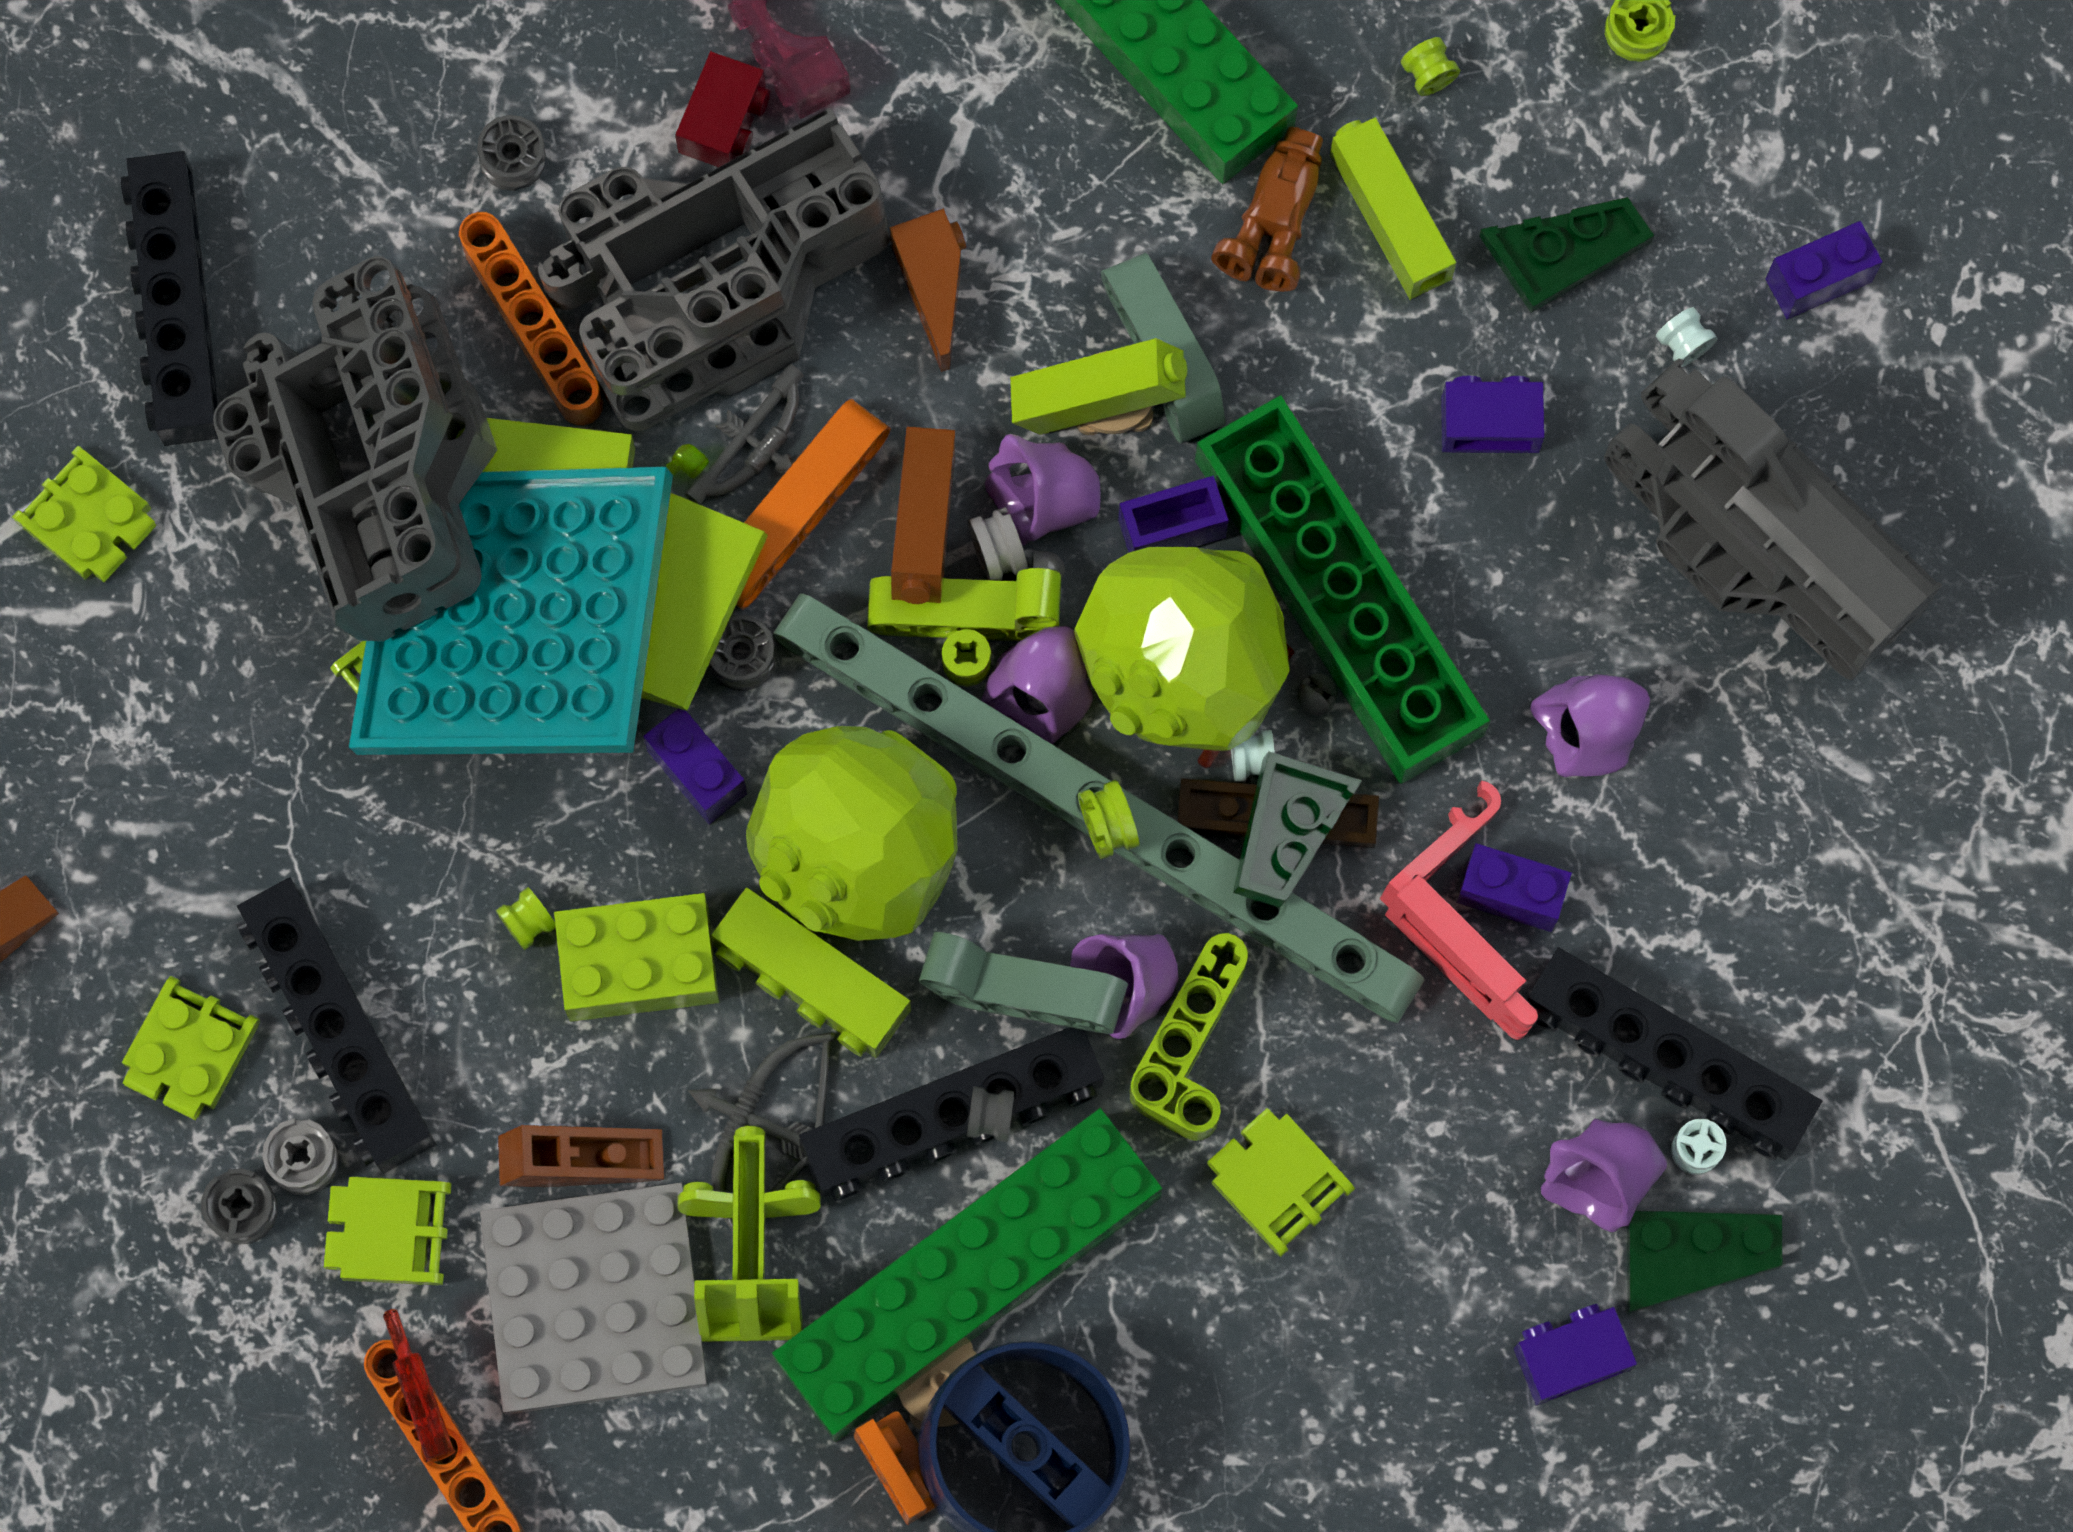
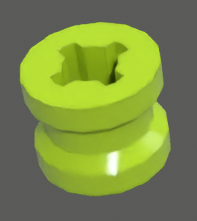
[1401,37,1461,96]
[942,629,991,687]
[495,887,556,950]

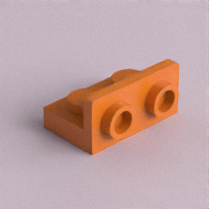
[854,1411,935,1525]

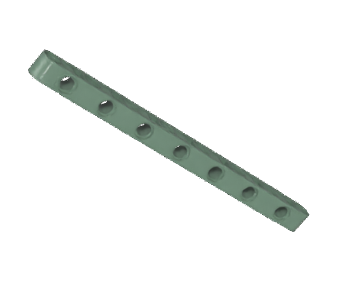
[772,593,1425,1023]

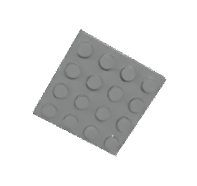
[480,1182,708,1415]

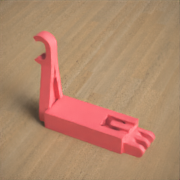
[1380,781,1538,1040]

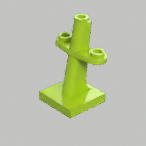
[678,1126,821,1342]

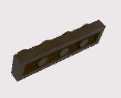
[1177,778,1379,848]

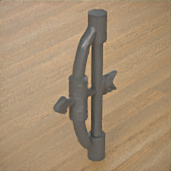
[685,364,804,505]

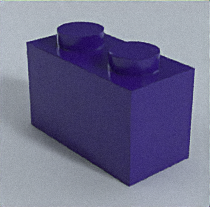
[1765,220,1883,320]
[1441,376,1544,453]
[1118,475,1229,553]
[643,708,748,825]
[1456,843,1572,932]
[1513,1304,1637,1406]

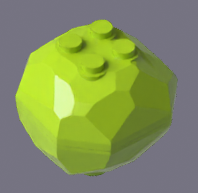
[1074,547,1290,751]
[746,726,958,941]

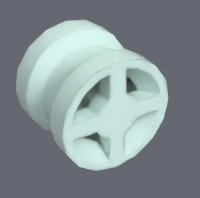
[1656,307,1718,367]
[1231,730,1275,781]
[1671,1119,1726,1175]

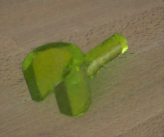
[666,444,709,479]

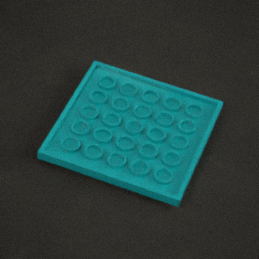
[349,467,673,755]

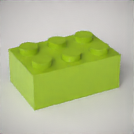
[554,893,719,1022]

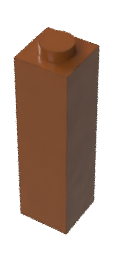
[891,427,955,604]

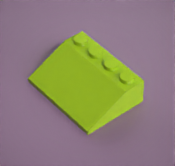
[641,493,768,711]

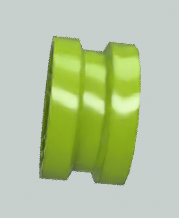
[1605,0,1676,62]
[1078,780,1140,860]

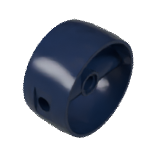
[918,1341,1130,1532]

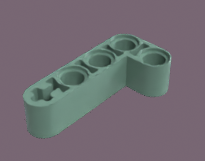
[1101,253,1226,444]
[919,932,1128,1034]

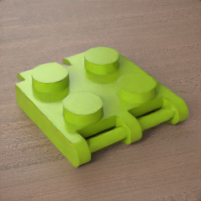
[11,446,157,582]
[122,976,260,1121]
[1207,1108,1355,1257]
[323,1177,452,1285]

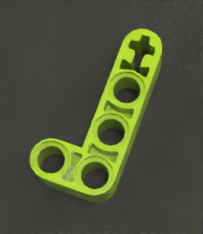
[867,568,1061,641]
[1129,933,1248,1141]

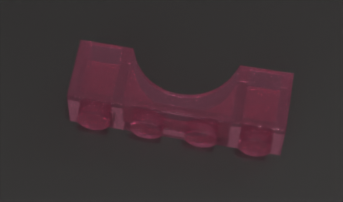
[727,0,850,119]

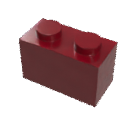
[675,51,771,167]

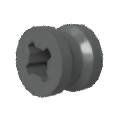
[967,1086,1014,1142]

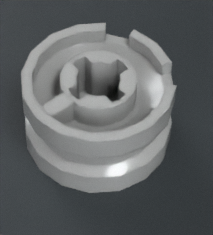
[968,507,1028,581]
[262,1118,339,1195]

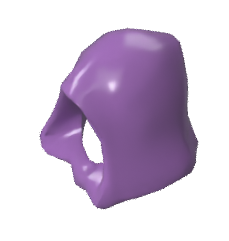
[985,434,1101,546]
[981,626,1093,744]
[1530,674,1650,777]
[1070,934,1179,1039]
[1541,1118,1667,1232]

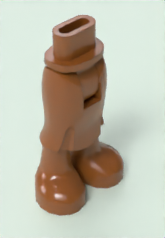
[1211,127,1324,292]

